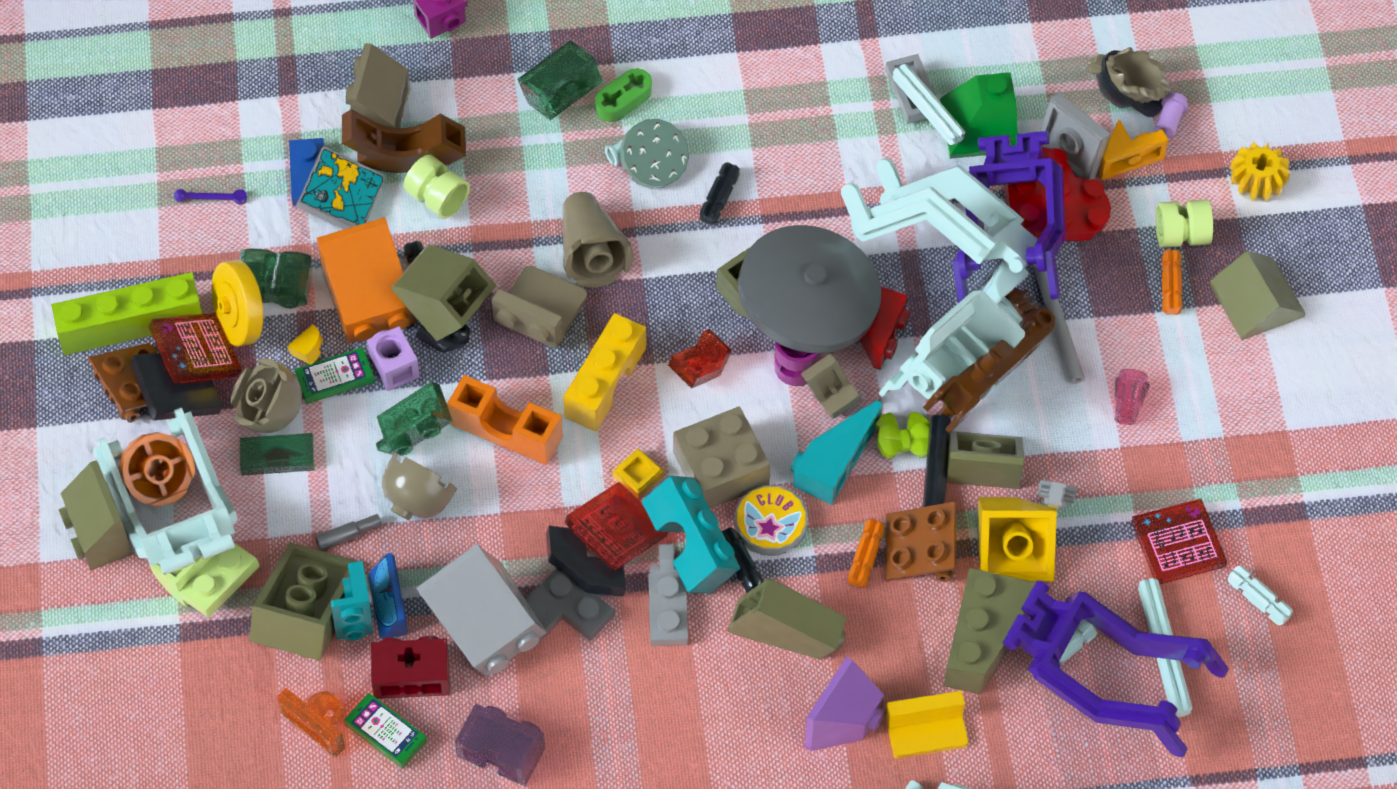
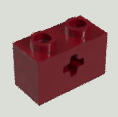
[371,636,450,699]

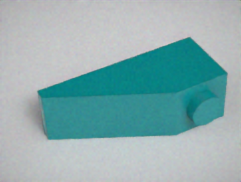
[790,400,883,505]

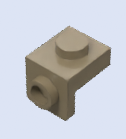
[801,353,861,419]

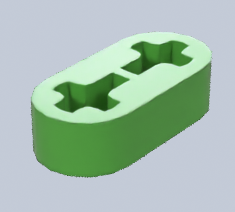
[595,68,652,122]

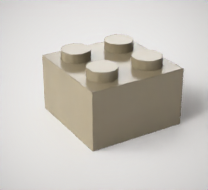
[673,406,770,509]

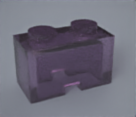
[455,703,545,787]

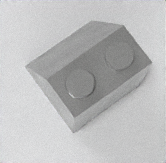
[416,544,547,677]

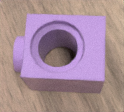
[367,326,420,391]

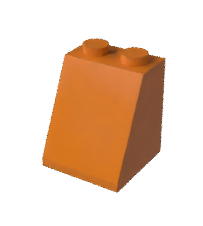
[317,217,416,344]

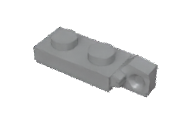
[1037,480,1077,509]
[648,544,688,646]

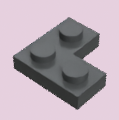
[526,568,615,642]

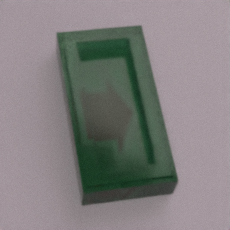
[240,433,315,476]

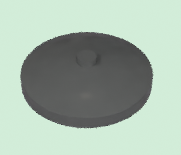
[738,225,881,353]

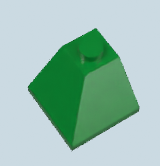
[940,72,1018,159]

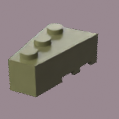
[944,568,1036,694]

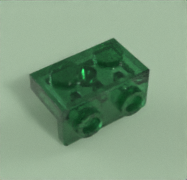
[376,382,453,456]

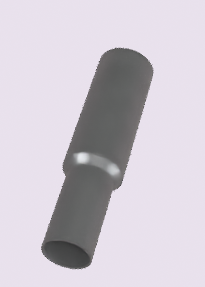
[315,514,382,551]

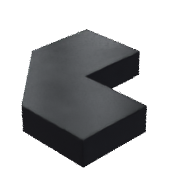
[546,526,626,596]

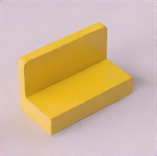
[885,691,968,759]

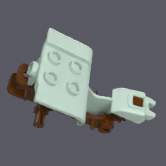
[878,260,1055,433]

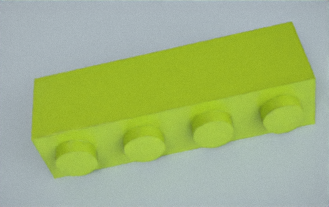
[51,272,204,355]

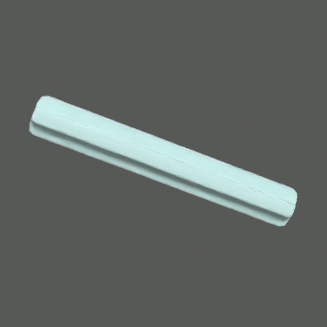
[1138,578,1192,717]

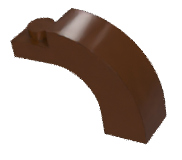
[341,109,466,173]

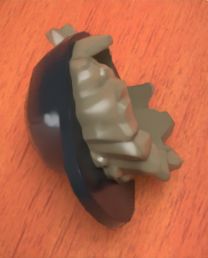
[1086,47,1169,118]

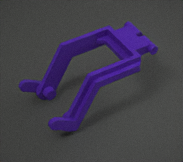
[952,130,1066,303]
[1003,581,1229,757]

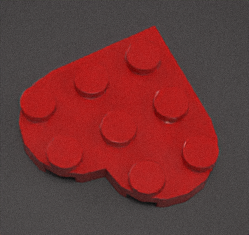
[1004,147,1111,241]

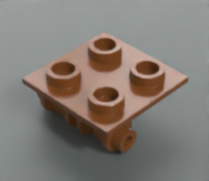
[88,343,157,423]
[885,501,956,582]

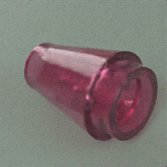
[1114,369,1150,425]

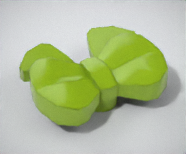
[875,412,929,459]

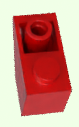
[860,286,911,370]

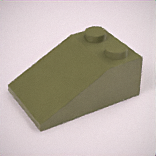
[249,542,359,661]

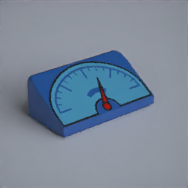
[368,553,408,639]

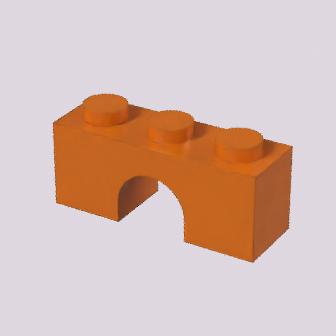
[447,375,563,465]

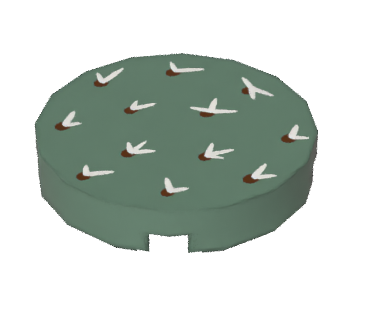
[620,119,689,189]

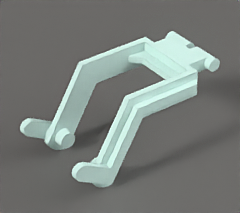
[841,158,1039,273]
[93,408,238,575]

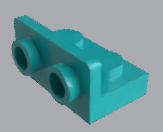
[331,561,374,641]

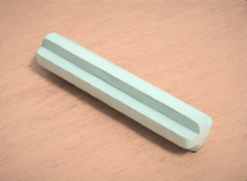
[893,64,965,146]

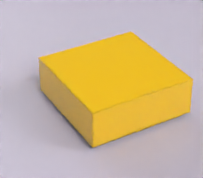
[612,448,664,499]

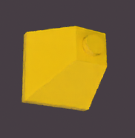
[977,497,1057,581]

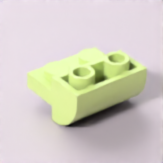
[149,543,260,618]

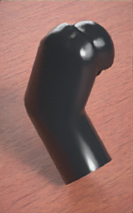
[415,324,470,353]

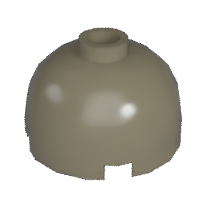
[231,358,302,433]
[382,453,458,521]

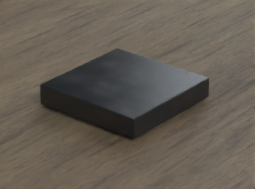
[130,349,223,421]

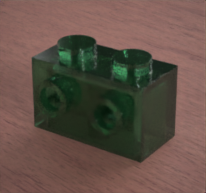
[517,40,604,121]

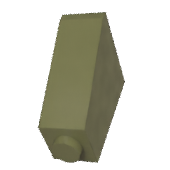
[727,578,847,660]

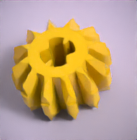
[1230,141,1290,202]

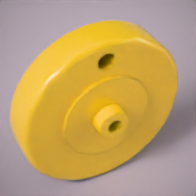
[211,260,263,347]

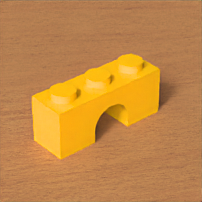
[563,313,646,432]

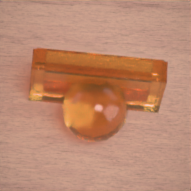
[277,688,345,757]

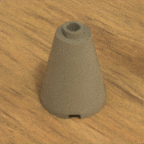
[562,192,634,288]

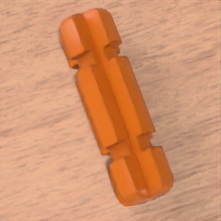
[1162,249,1182,315]
[847,519,885,588]

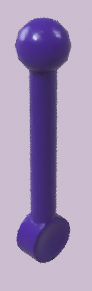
[174,189,247,205]

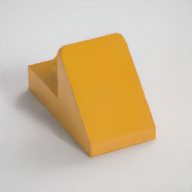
[1099,120,1169,180]

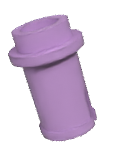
[1154,92,1188,138]

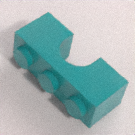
[641,476,741,594]

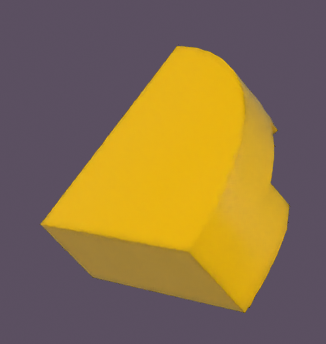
[287,324,324,365]

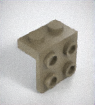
[492,266,587,349]

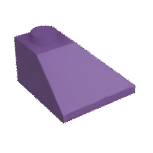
[804,657,886,751]

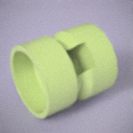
[403,154,470,219]
[1156,199,1213,248]

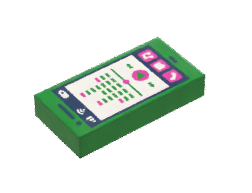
[294,347,375,404]
[344,693,427,769]

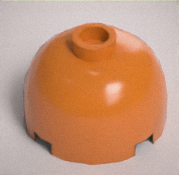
[118,432,195,507]

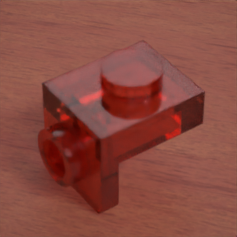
[668,329,732,389]

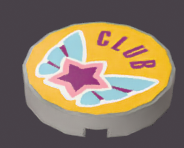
[735,485,807,556]

